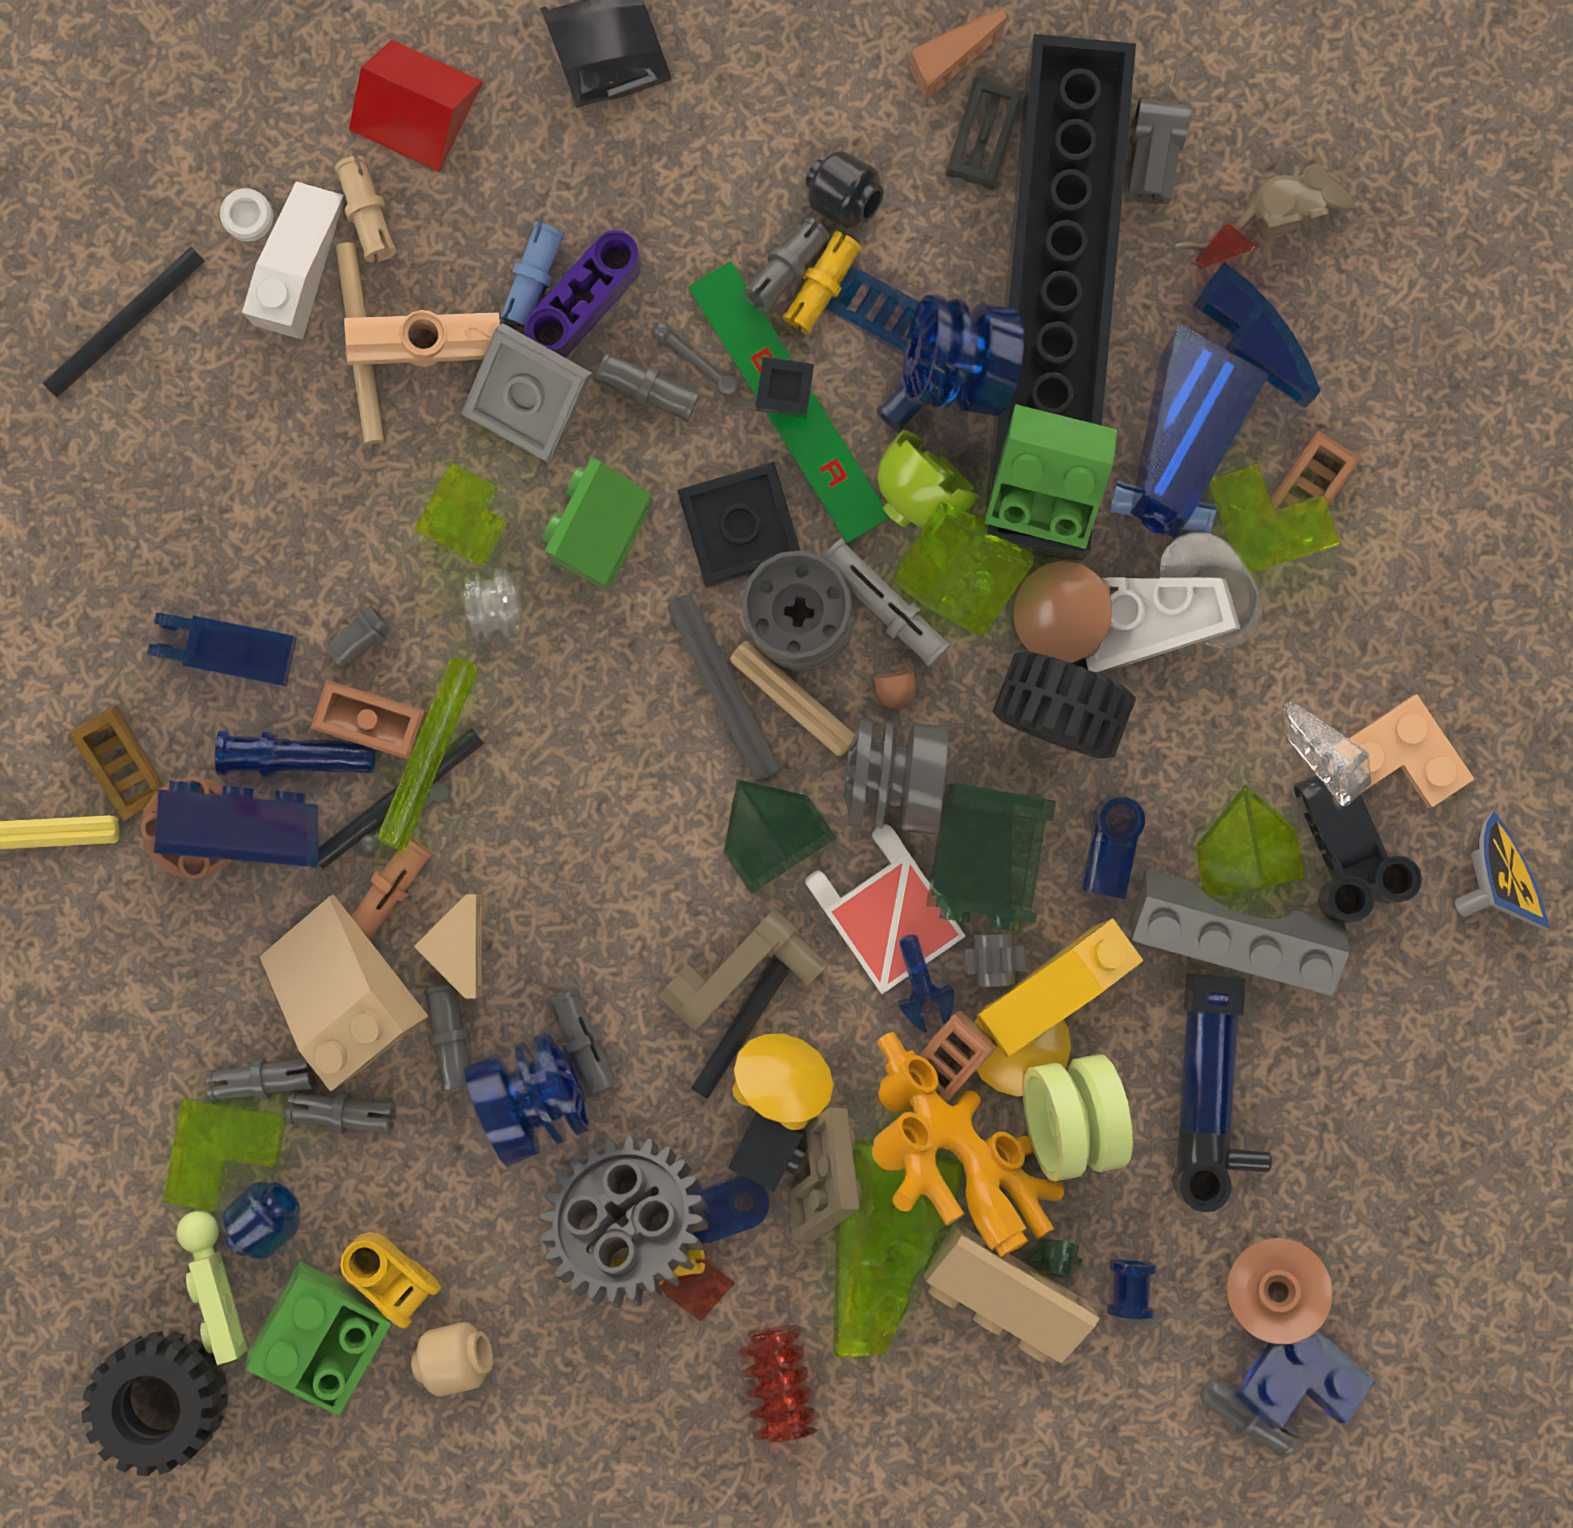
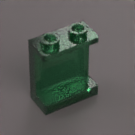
[926,783,1056,932]

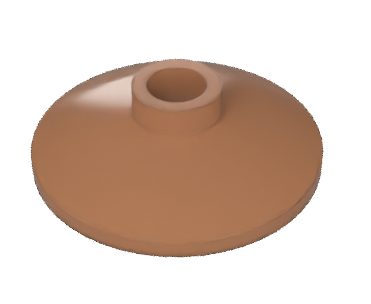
[1227,1238,1333,1345]

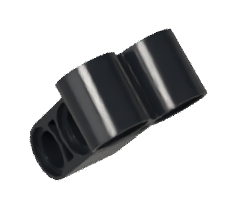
[1293,764,1422,923]

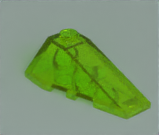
[833,1139,963,1357]

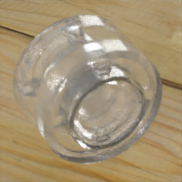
[463,566,523,643]

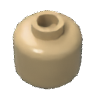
[411,1322,493,1397]

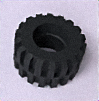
[992,652,1136,759]
[81,1331,228,1476]

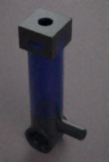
[1172,974,1272,1213]

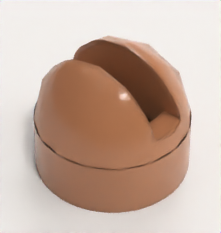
[874,671,916,709]

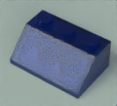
[150,780,318,867]

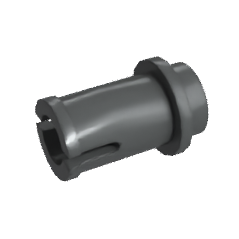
[324,606,391,670]

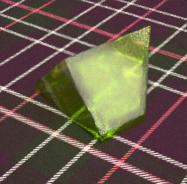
[1194,785,1305,896]

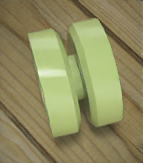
[1023,1054,1133,1181]

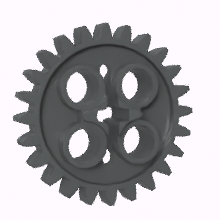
[540,1136,708,1308]

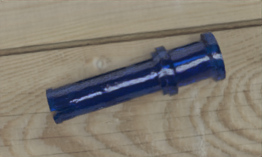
[215,730,375,778]

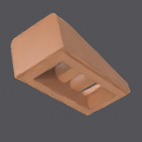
[909,8,1007,100]
[1259,430,1361,544]
[919,1010,998,1103]

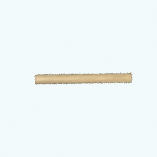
[335,242,384,445]

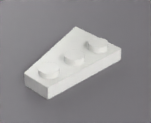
[1085,577,1241,674]

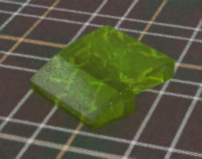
[893,501,1033,636]

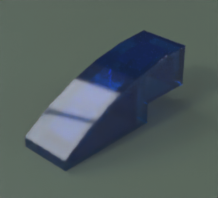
[1193,261,1321,408]

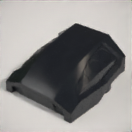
[540,0,672,108]

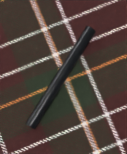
[43,247,205,398]
[311,728,485,869]

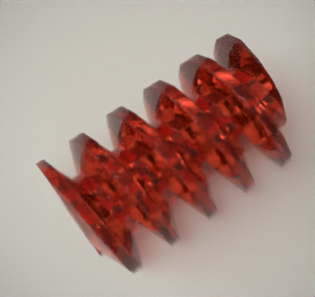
[738,1325,818,1442]

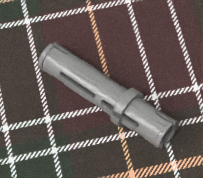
[823,538,951,668]

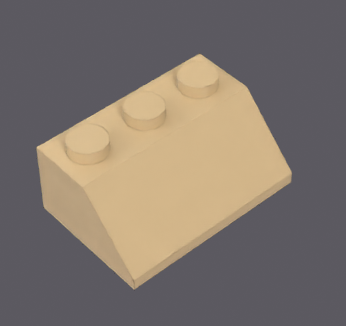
[924,1221,1100,1363]

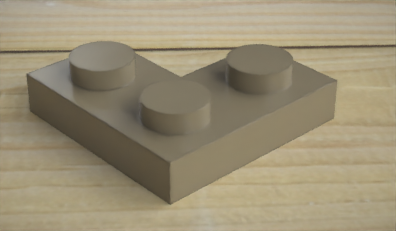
[788,1107,861,1243]

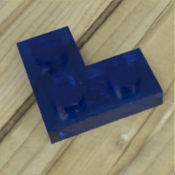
[1234,1330,1376,1429]

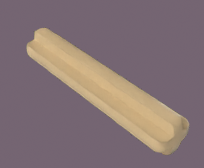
[730,641,855,756]

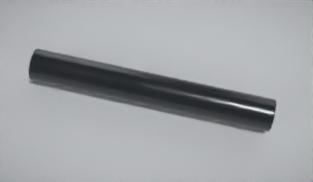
[691,958,790,1099]

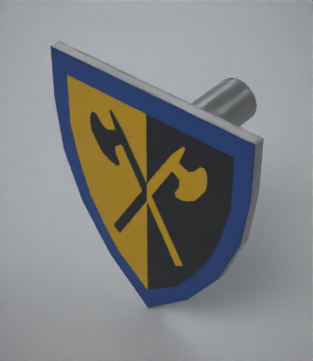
[1455,811,1550,931]

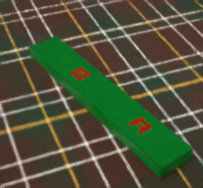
[688,261,890,545]

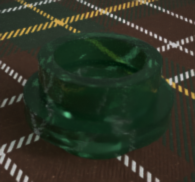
[1030,1239,1083,1278]

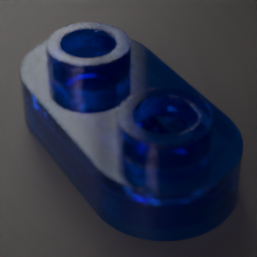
[668,1175,769,1245]

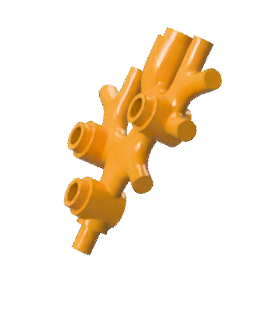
[872,1031,1064,1258]

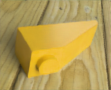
[976,918,1144,1057]

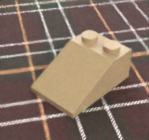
[259,895,428,1091]

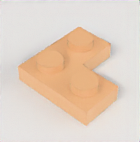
[1329,694,1474,808]

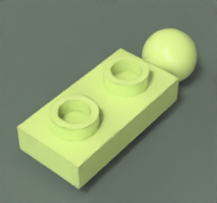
[176,1211,248,1365]

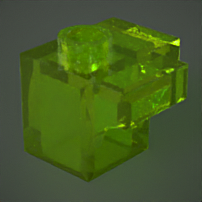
[414,462,508,568]

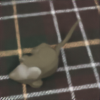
[1175,164,1355,251]

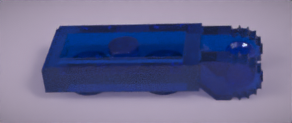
[147,612,297,687]

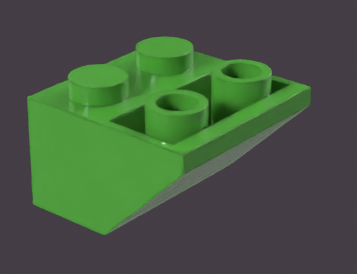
[985,404,1118,549]
[542,458,654,591]
[246,1261,392,1416]

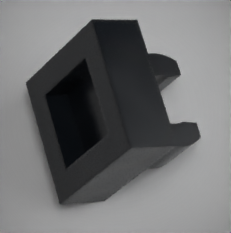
[756,357,814,419]

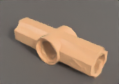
[344,310,500,367]

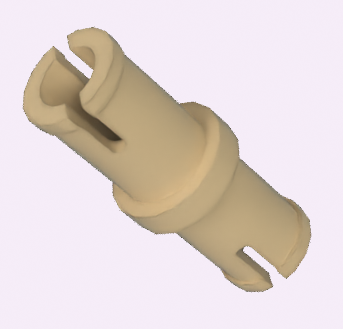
[334,156,397,263]

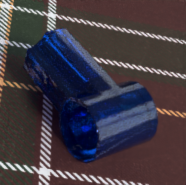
[1080,795,1145,899]

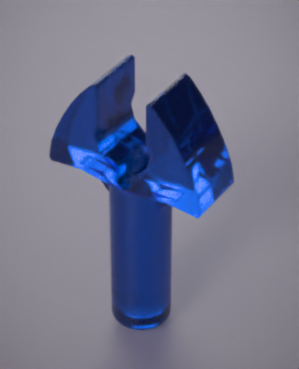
[897,934,954,1032]

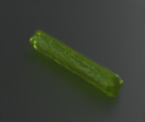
[378,657,478,850]

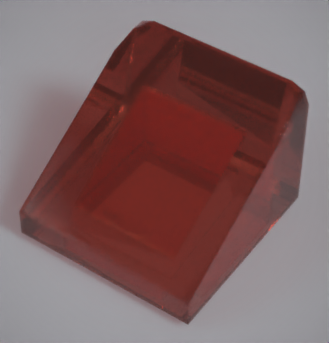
[1195,222,1262,269]
[660,1256,735,1321]

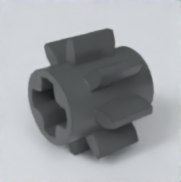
[963,933,1027,987]

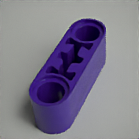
[525,230,641,358]

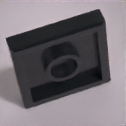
[677,461,801,588]

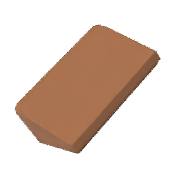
[310,680,429,760]

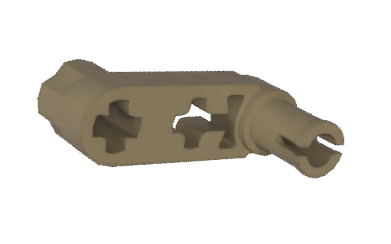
[657,907,829,1032]

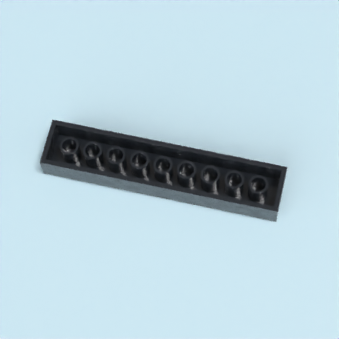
[982,34,1136,560]

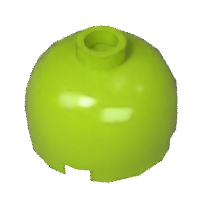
[877,430,980,529]

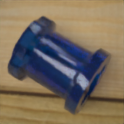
[1107,1259,1157,1319]

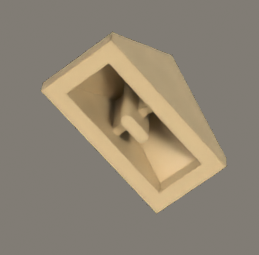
[414,894,482,999]

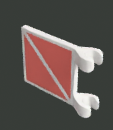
[805,824,966,994]

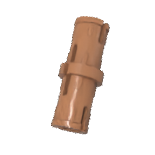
[350,835,433,938]

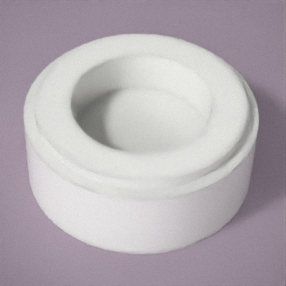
[220,188,273,242]

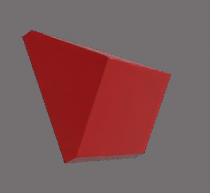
[349,40,483,172]

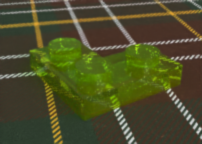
[1208,462,1341,577]
[163,1098,286,1211]

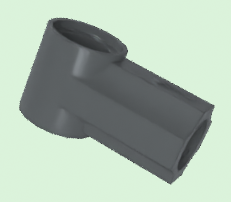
[1127,97,1191,205]

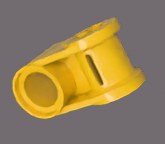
[340,1232,441,1329]

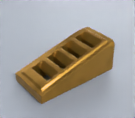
[68,704,164,821]

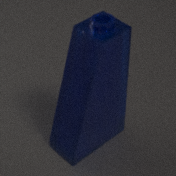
[1130,324,1269,539]

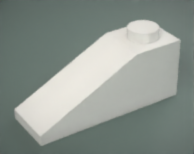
[242,182,345,340]

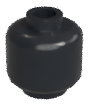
[806,151,884,228]

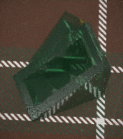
[724,779,836,895]

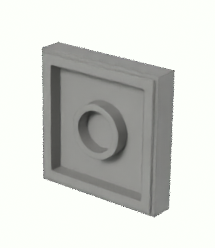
[461,323,592,463]

